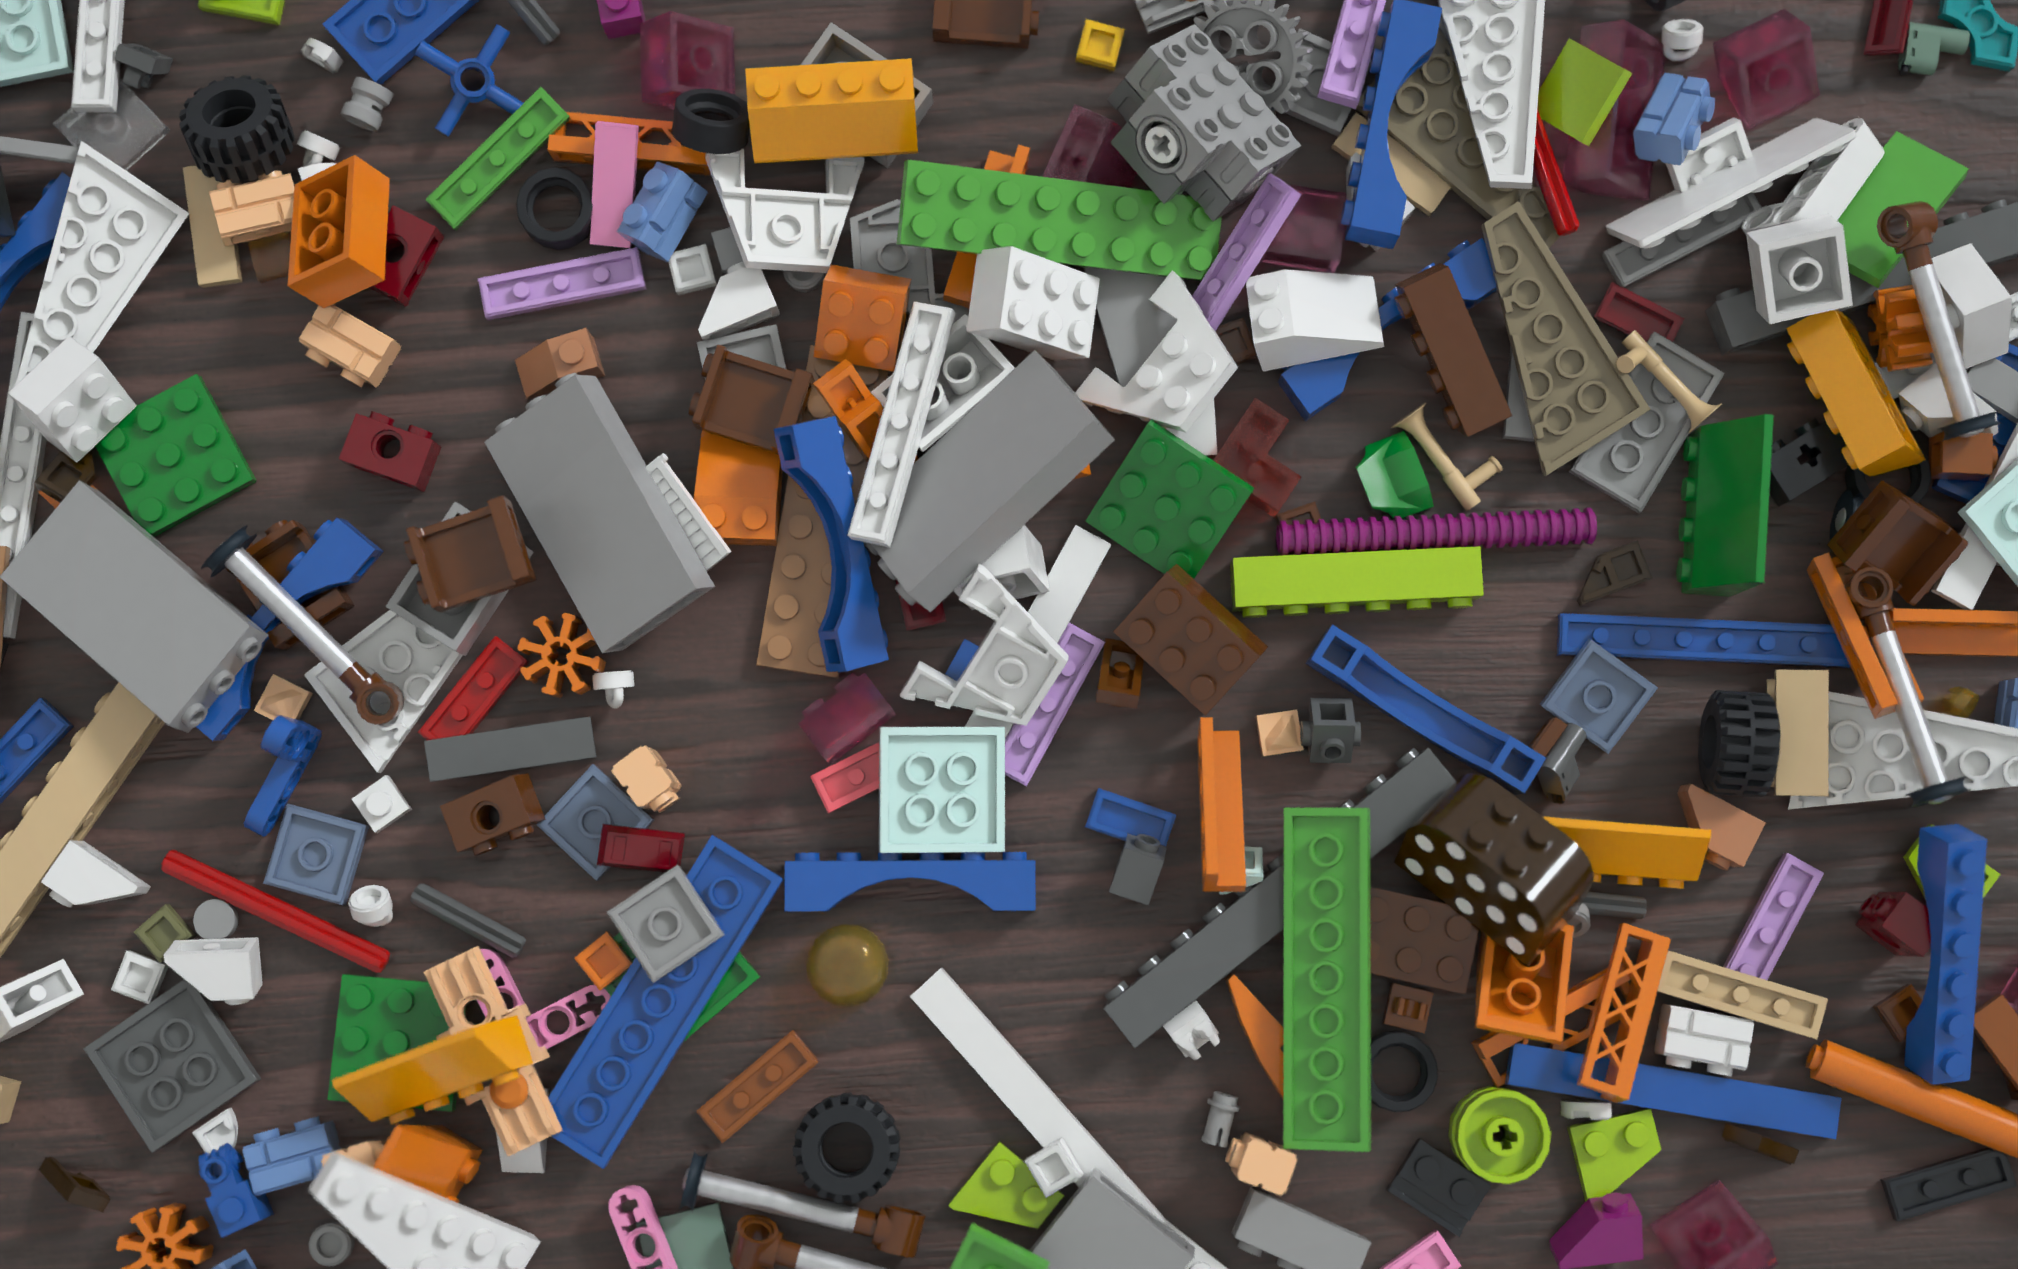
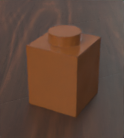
[1929,431,1998,481]

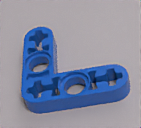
[244,715,322,837]

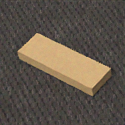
[1331,113,1451,217]
[183,165,242,288]

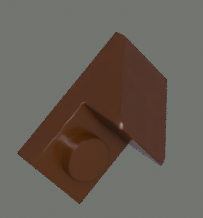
[1095,638,1144,709]

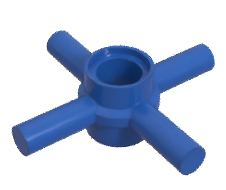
[415,24,524,137]

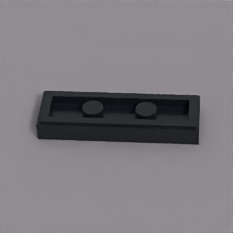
[1880,1147,2017,1221]

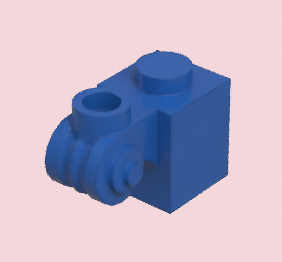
[199,1143,274,1238]

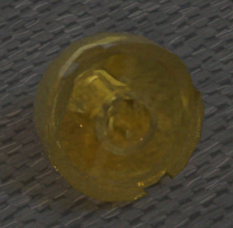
[806,924,889,1007]

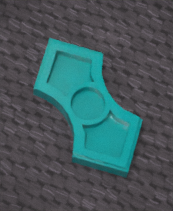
[1937,0,2018,72]

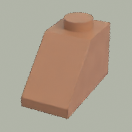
[515,328,605,400]
[1677,784,1766,871]

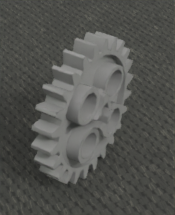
[1193,0,1313,116]

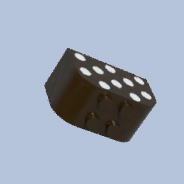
[1394,773,1594,967]

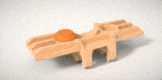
[424,946,563,1157]

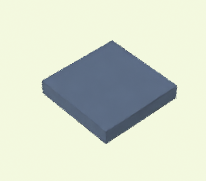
[1540,639,1658,754]
[536,764,654,881]
[263,804,369,905]

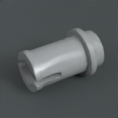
[1201,1091,1240,1147]

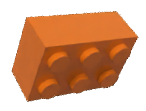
[287,155,390,308]

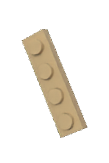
[1657,951,1828,1039]

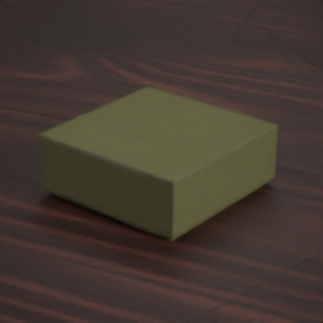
[134,904,196,963]

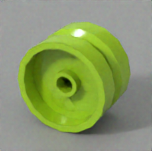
[1448,1086,1551,1184]

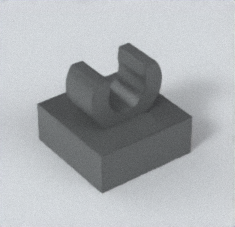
[115,43,173,89]

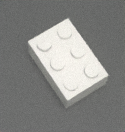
[966,246,1100,361]

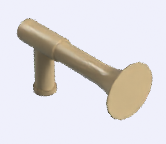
[1616,330,1722,433]
[1391,403,1503,511]

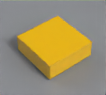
[1076,19,1125,71]

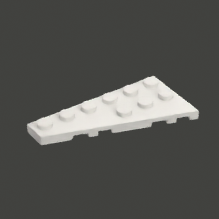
[1438,0,1545,189]
[15,141,189,386]
[304,610,463,773]
[1788,691,2018,810]
[309,1151,540,1269]

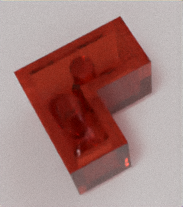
[1213,398,1301,518]

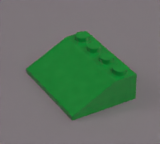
[1676,414,1773,597]

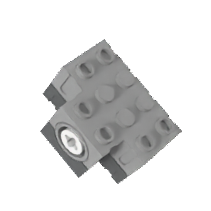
[1107,24,1301,221]

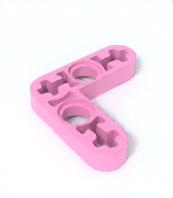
[477,948,611,1049]
[608,1185,678,1269]

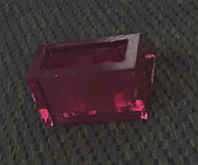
[1042,104,1137,188]

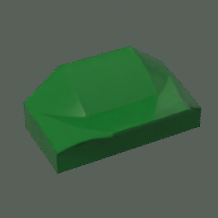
[1356,431,1434,520]

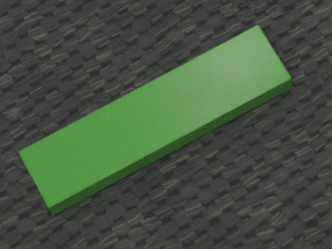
[425,87,571,230]

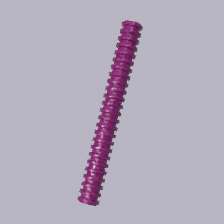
[1276,508,1597,556]

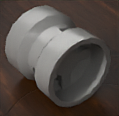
[340,77,394,132]

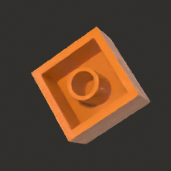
[814,264,911,372]

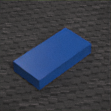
[1085,788,1176,846]

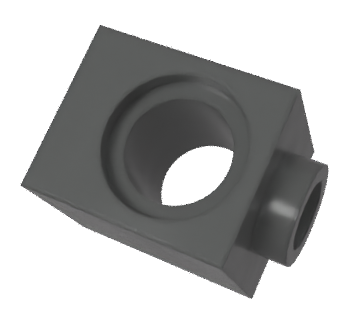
[1109,834,1167,905]

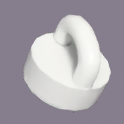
[1661,19,1703,61]
[297,130,340,167]
[592,670,634,709]
[348,885,393,927]

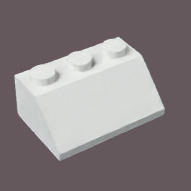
[871,314,1015,452]

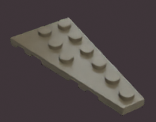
[1356,24,1560,248]
[1481,201,1651,476]

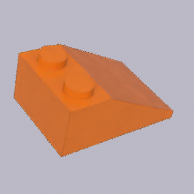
[694,431,782,546]
[1475,924,1574,1045]
[373,1125,483,1203]

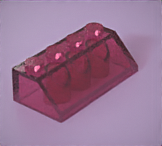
[1563,19,1665,201]

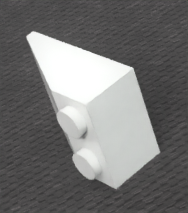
[1246,269,1384,372]

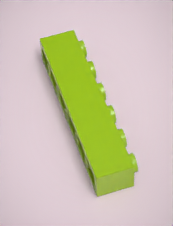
[1230,546,1484,618]

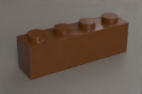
[1394,263,1512,437]

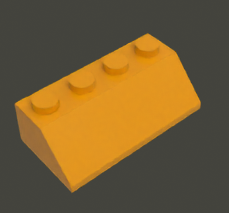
[745,58,918,163]
[1786,309,1926,477]
[1543,817,1711,889]
[332,1015,533,1124]

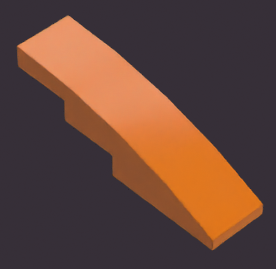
[813,359,919,463]
[1225,973,1284,1101]

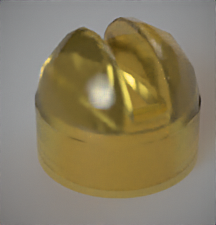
[1942,686,1979,718]

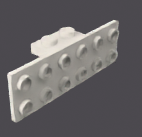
[1606,118,1857,248]

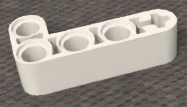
[1742,118,1884,234]

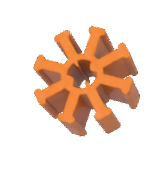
[1867,285,1933,372]
[518,613,606,698]
[116,1203,214,1269]

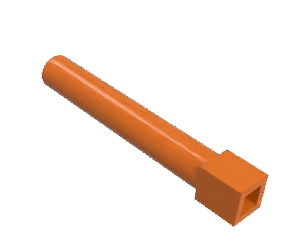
[1806,1039,2018,1158]

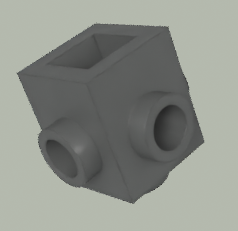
[1300,698,1361,764]

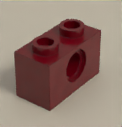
[369,205,444,307]
[339,411,441,492]
[1855,892,1931,957]

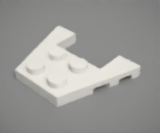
[705,148,864,273]
[1075,271,1238,433]
[900,564,1069,726]

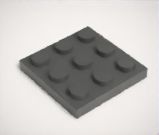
[83,979,261,1153]

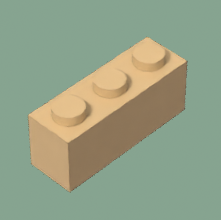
[1766,670,1829,797]

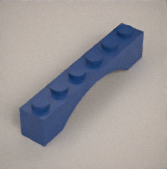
[1340,0,1442,249]
[0,172,71,312]
[1277,238,1497,421]
[773,416,889,672]
[196,517,384,741]
[1305,624,1546,795]
[1904,824,1987,1085]
[784,852,1036,911]

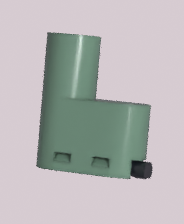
[1898,22,1970,76]

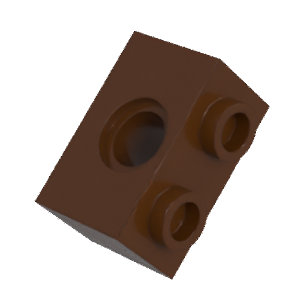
[440,774,546,856]

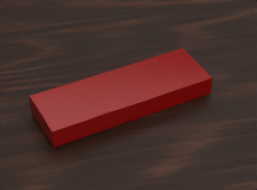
[418,635,529,740]

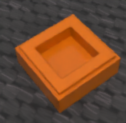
[574,931,633,991]

